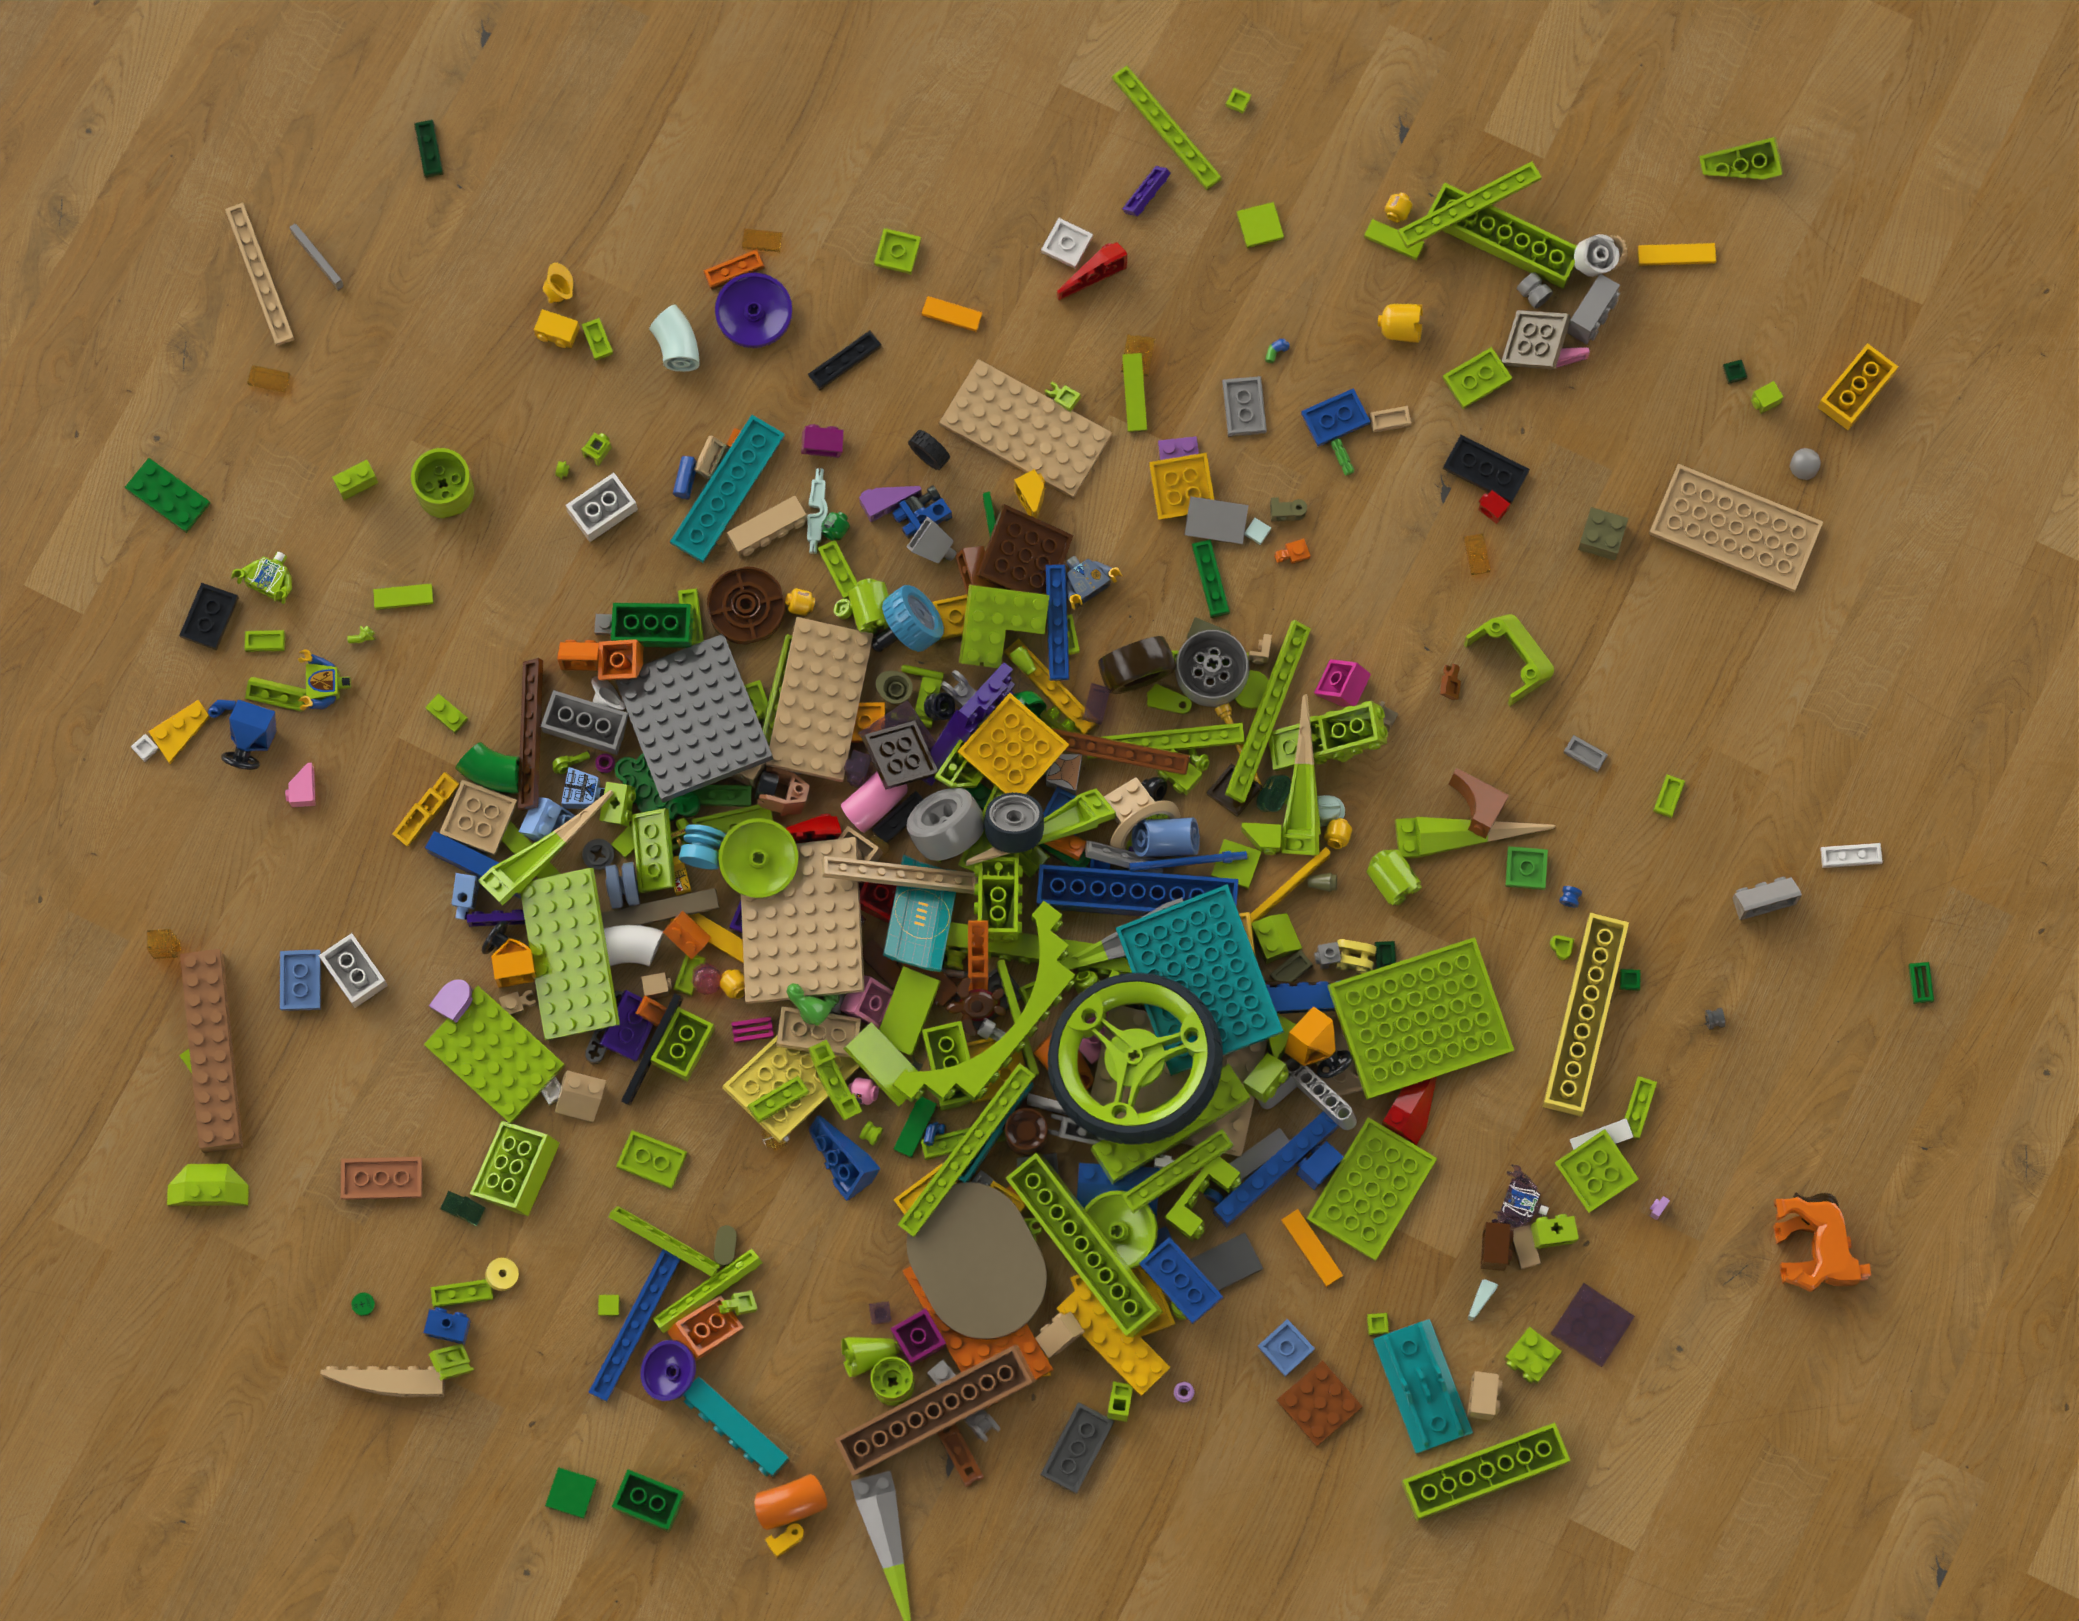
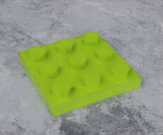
[1555,1129,1639,1213]

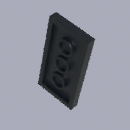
[1443,435,1530,504]

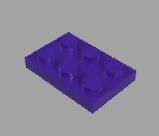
[600,990,653,1062]

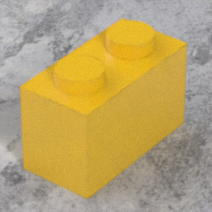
[534,309,580,348]

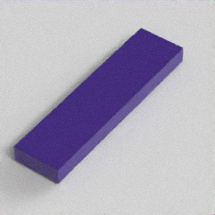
[922,710,960,786]

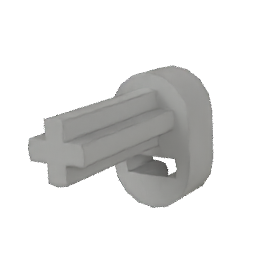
[977,1018,1006,1041]

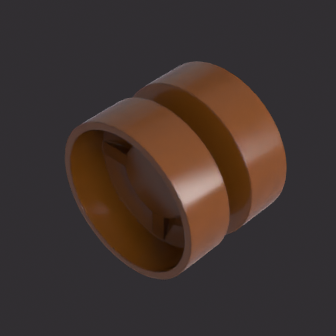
[1005,1108,1048,1156]

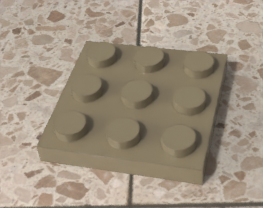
[1502,310,1571,370]

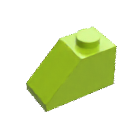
[1241,823,1281,855]

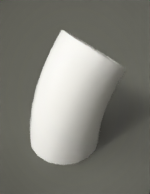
[604,925,663,966]

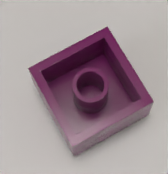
[890,1308,946,1367]

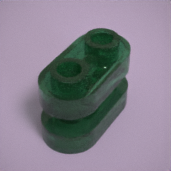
[1256,775,1292,812]

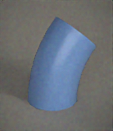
[1131,817,1200,857]

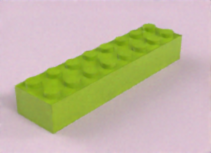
[1427,182,1577,289]
[1091,1064,1250,1184]
[1401,1423,1570,1521]

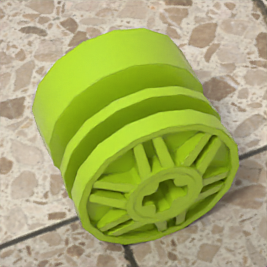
[871,1357,915,1406]

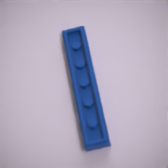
[1046,565,1069,681]

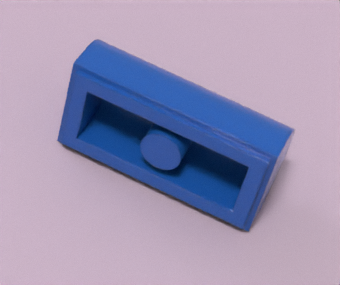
[673,456,697,500]

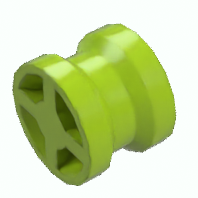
[943,950,965,971]
[859,1121,883,1146]

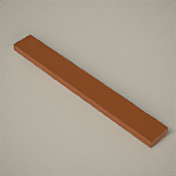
[1050,727,1190,775]

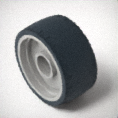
[984,792,1044,853]

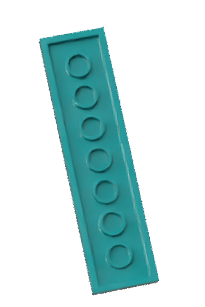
[670,415,785,563]

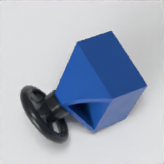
[221,700,277,770]

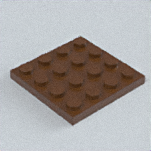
[977,504,1074,595]

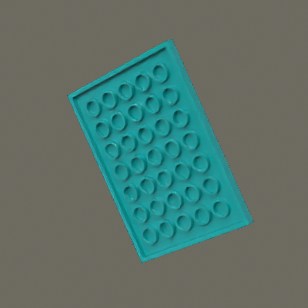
[1116,884,1284,1076]

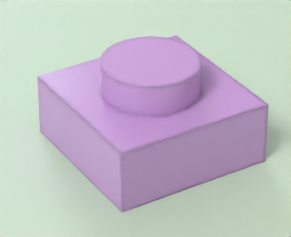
[1650,1196,1670,1220]

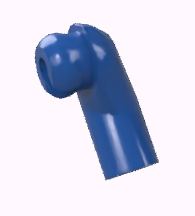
[923,1122,945,1146]

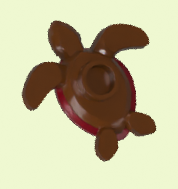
[946,977,1006,1036]

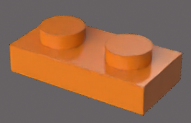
[1044,835,1087,861]

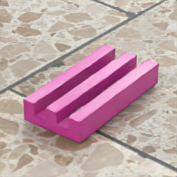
[731,1017,774,1043]

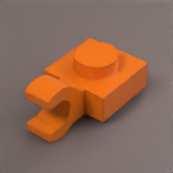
[1274,538,1310,564]

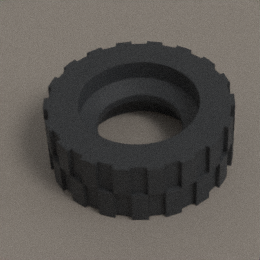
[908,430,950,470]

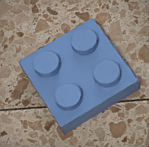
[1257,1319,1315,1377]

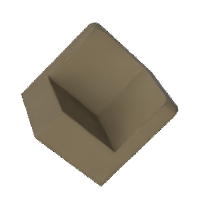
[1380,701,1398,732]

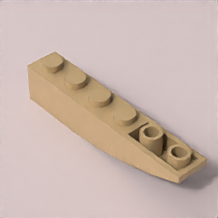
[321,1366,445,1397]

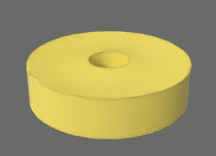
[485,1258,519,1291]

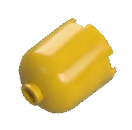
[1378,304,1423,343]

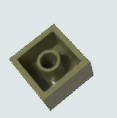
[1578,507,1629,561]

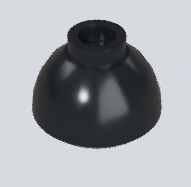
[1142,777,1167,802]

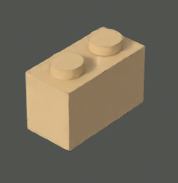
[1035,1312,1085,1358]

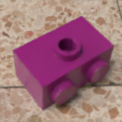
[801,424,844,458]

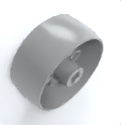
[1175,630,1249,707]
[906,788,985,861]

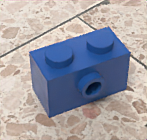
[1297,1141,1344,1190]
[423,1307,471,1345]

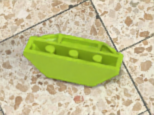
[934,724,984,788]
[167,1164,249,1206]

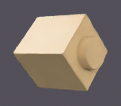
[641,972,672,999]

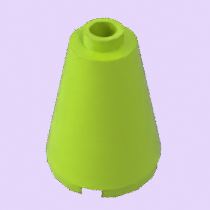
[841,1337,899,1377]

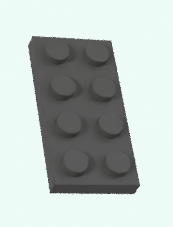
[1040,1402,1114,1494]

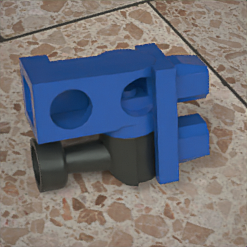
[892,485,953,538]

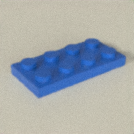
[1139,1237,1223,1324]

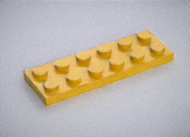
[1056,1282,1170,1397]

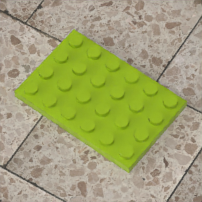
[424,986,565,1124]
[1306,1117,1437,1262]

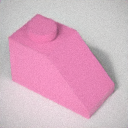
[285,763,316,807]

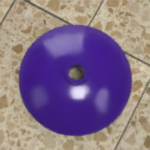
[640,1340,696,1401]

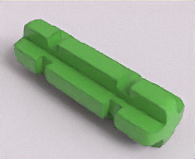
[1331,439,1354,476]

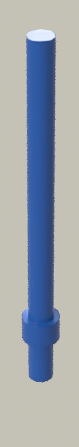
[1129,851,1247,871]

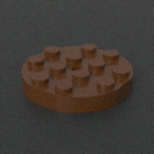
[707,566,786,645]

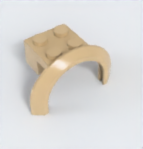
[1104,777,1181,850]

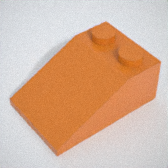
[667,1295,744,1362]

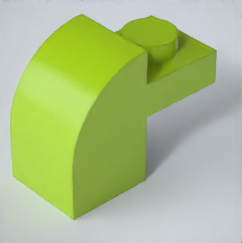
[1107,1381,1133,1422]

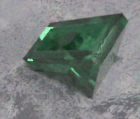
[440,1191,486,1226]

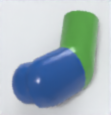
[1265,339,1290,363]

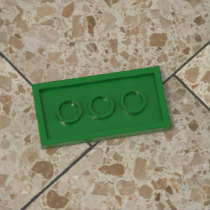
[125,458,211,533]

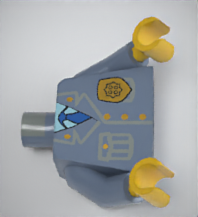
[1066,556,1123,609]

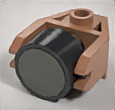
[755,767,810,816]

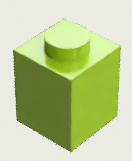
[1751,381,1784,414]

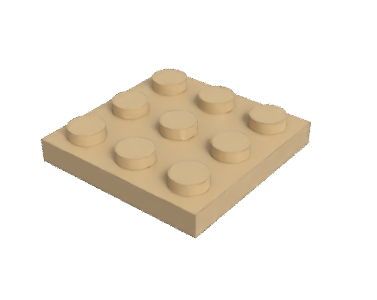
[440,780,518,856]

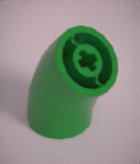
[455,742,519,793]

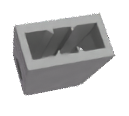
[907,517,956,563]

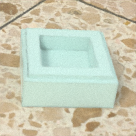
[1244,518,1271,545]

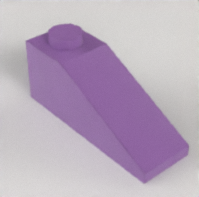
[859,486,922,522]

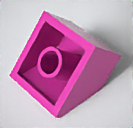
[1314,659,1371,707]

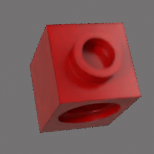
[1478,490,1510,524]

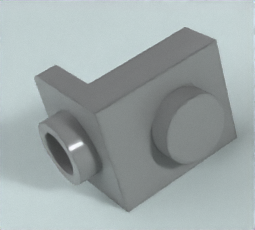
[1314,942,1341,970]

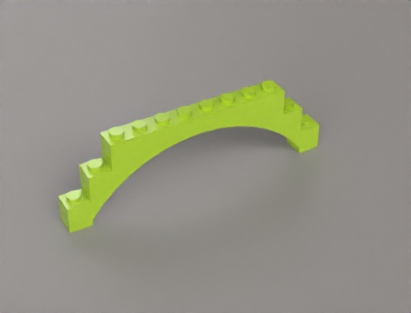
[893,901,1076,1103]

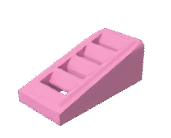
[1556,348,1590,368]

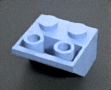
[519,797,576,851]

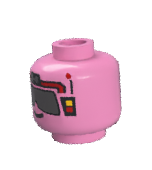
[848,1077,879,1105]

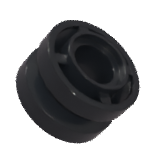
[924,692,955,721]

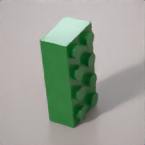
[611,603,694,648]

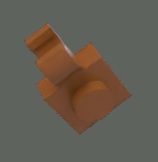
[1440,664,1461,700]

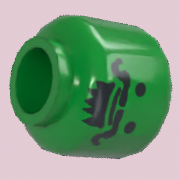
[821,511,850,541]

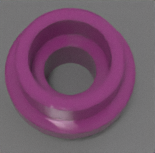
[595,753,615,773]

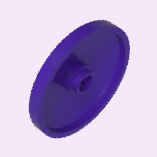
[715,273,792,348]

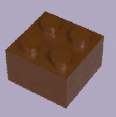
[1480,1222,1514,1271]

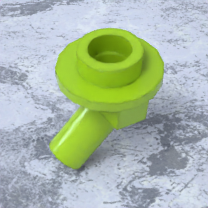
[347,625,375,643]
[1188,749,1209,773]

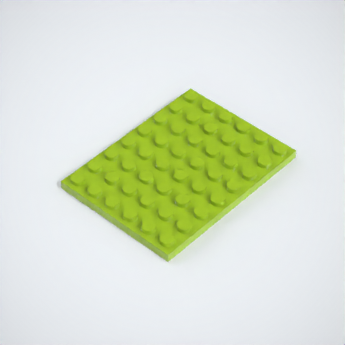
[1327,937,1514,1100]

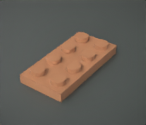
[341,1157,422,1200]

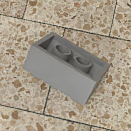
[1732,877,1802,920]

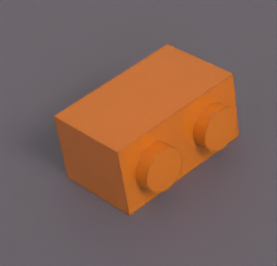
[663,910,711,959]

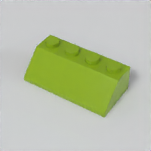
[922,1021,979,1111]

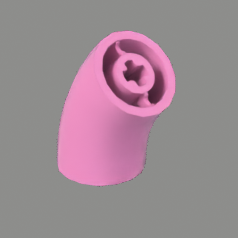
[841,771,908,833]

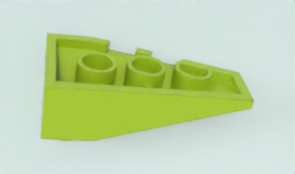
[1699,137,1783,179]

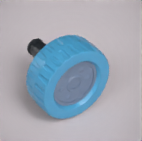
[871,585,944,652]

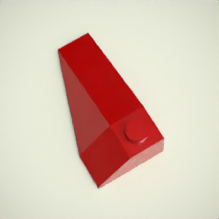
[1057,242,1128,301]
[786,814,841,844]

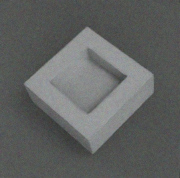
[595,614,612,635]

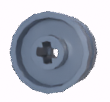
[605,862,640,909]

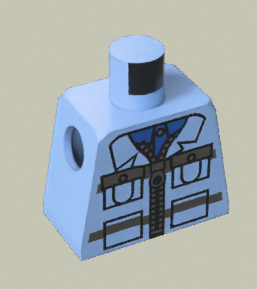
[561,767,605,809]
[452,873,480,920]

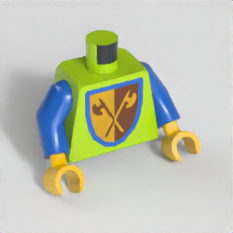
[298,649,351,710]

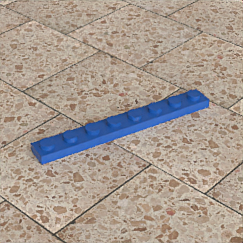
[589,1249,681,1402]

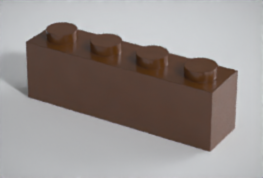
[893,960,958,1008]

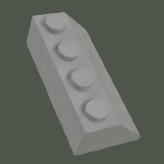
[540,690,628,755]

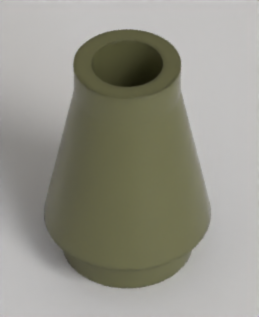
[1308,873,1337,892]

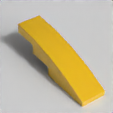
[392,772,460,846]

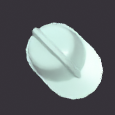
[1317,795,1345,827]

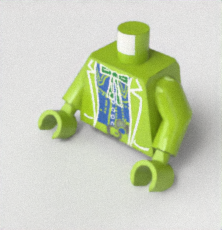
[231,552,292,604]

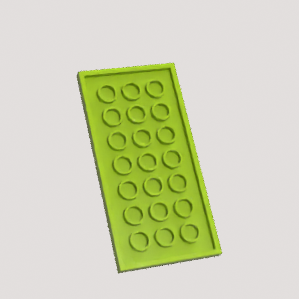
[520,868,620,1040]

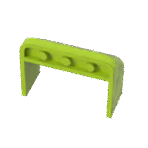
[1464,614,1554,706]

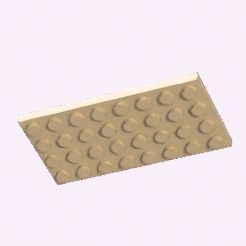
[939,359,1112,499]
[1649,464,1823,592]
[765,617,873,782]

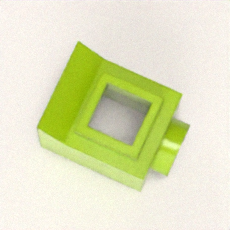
[581,432,612,466]

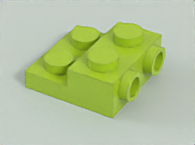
[1504,1327,1562,1384]

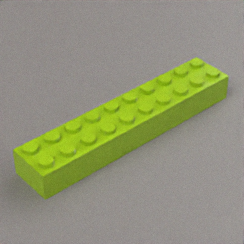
[1006,1153,1163,1337]

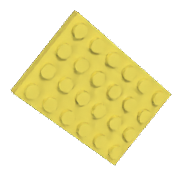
[722,1035,860,1143]

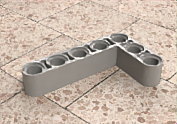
[1257,1058,1357,1130]

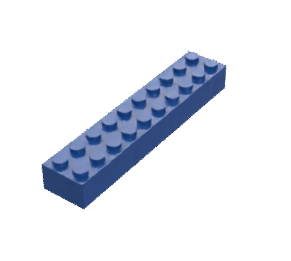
[1037,864,1238,916]

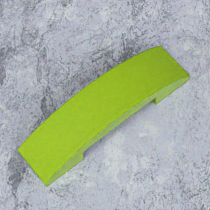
[809,1039,862,1120]

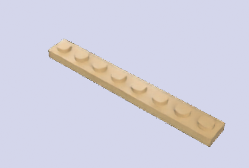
[225,203,295,347]
[822,856,978,894]

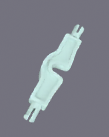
[807,468,828,554]

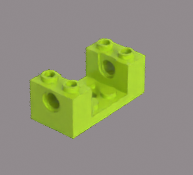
[1165,1157,1242,1242]

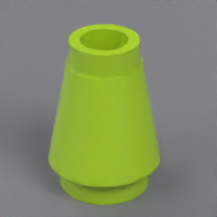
[1009,646,1036,676]

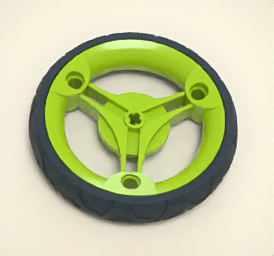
[1048,973,1223,1145]

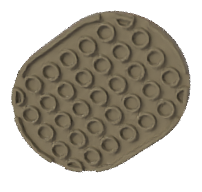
[907,1182,1047,1339]

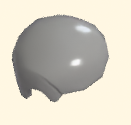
[1790,448,1821,480]

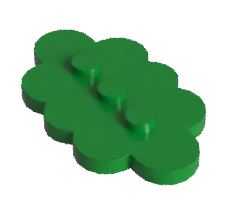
[614,753,701,822]

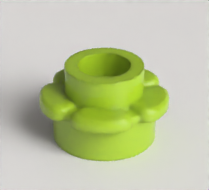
[555,461,570,479]

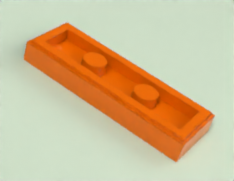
[704,249,764,290]

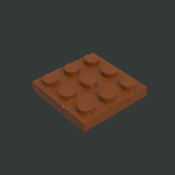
[1276,1360,1363,1447]

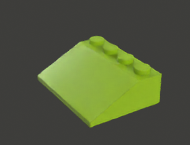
[470,1121,560,1216]

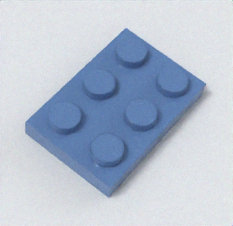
[280,950,321,1011]

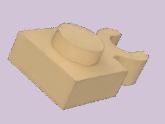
[499,990,537,1016]

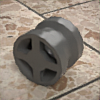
[1705,1008,1725,1030]

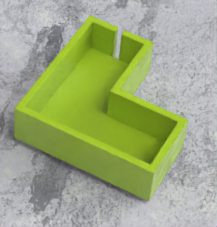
[959,585,1050,668]

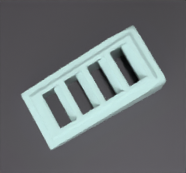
[1468,1279,1498,1321]

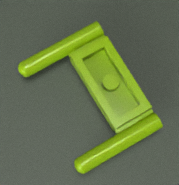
[890,665,944,728]

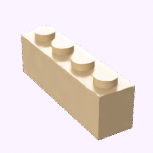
[727,496,807,558]

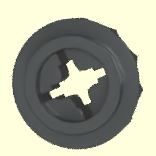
[582,839,614,870]

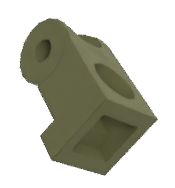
[1270,497,1307,522]

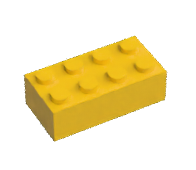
[1817,343,1899,431]

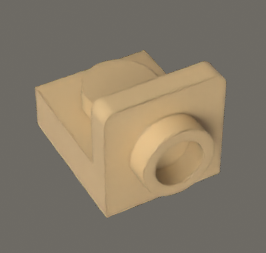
[1249,634,1272,664]

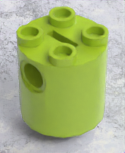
[848,578,889,635]
[1366,849,1422,906]

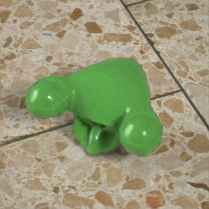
[786,983,840,1025]

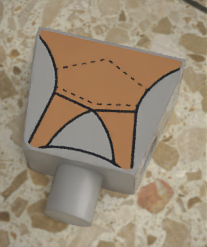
[1043,754,1082,795]

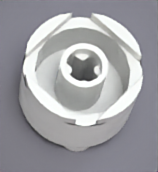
[1574,234,1619,277]

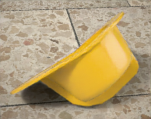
[543,263,573,304]

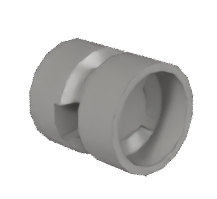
[1517,272,1553,309]

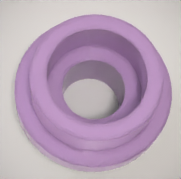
[1174,1382,1194,1403]

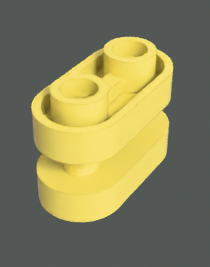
[1333,939,1377,974]

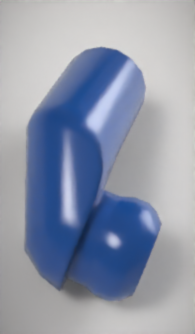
[208,700,236,718]

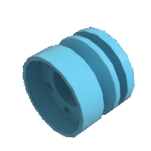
[679,824,726,870]

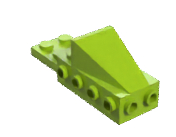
[1269,701,1388,771]
[974,829,1023,943]

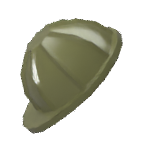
[876,671,913,704]

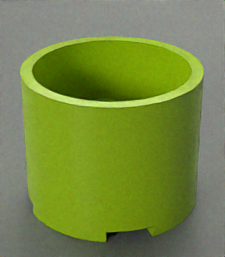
[411,448,474,518]

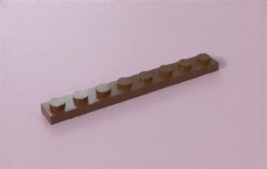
[518,658,543,811]

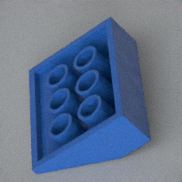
[1077,1163,1160,1221]

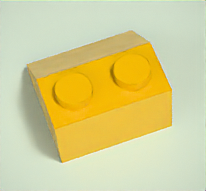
[1014,469,1046,519]

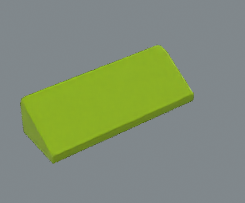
[245,677,306,712]

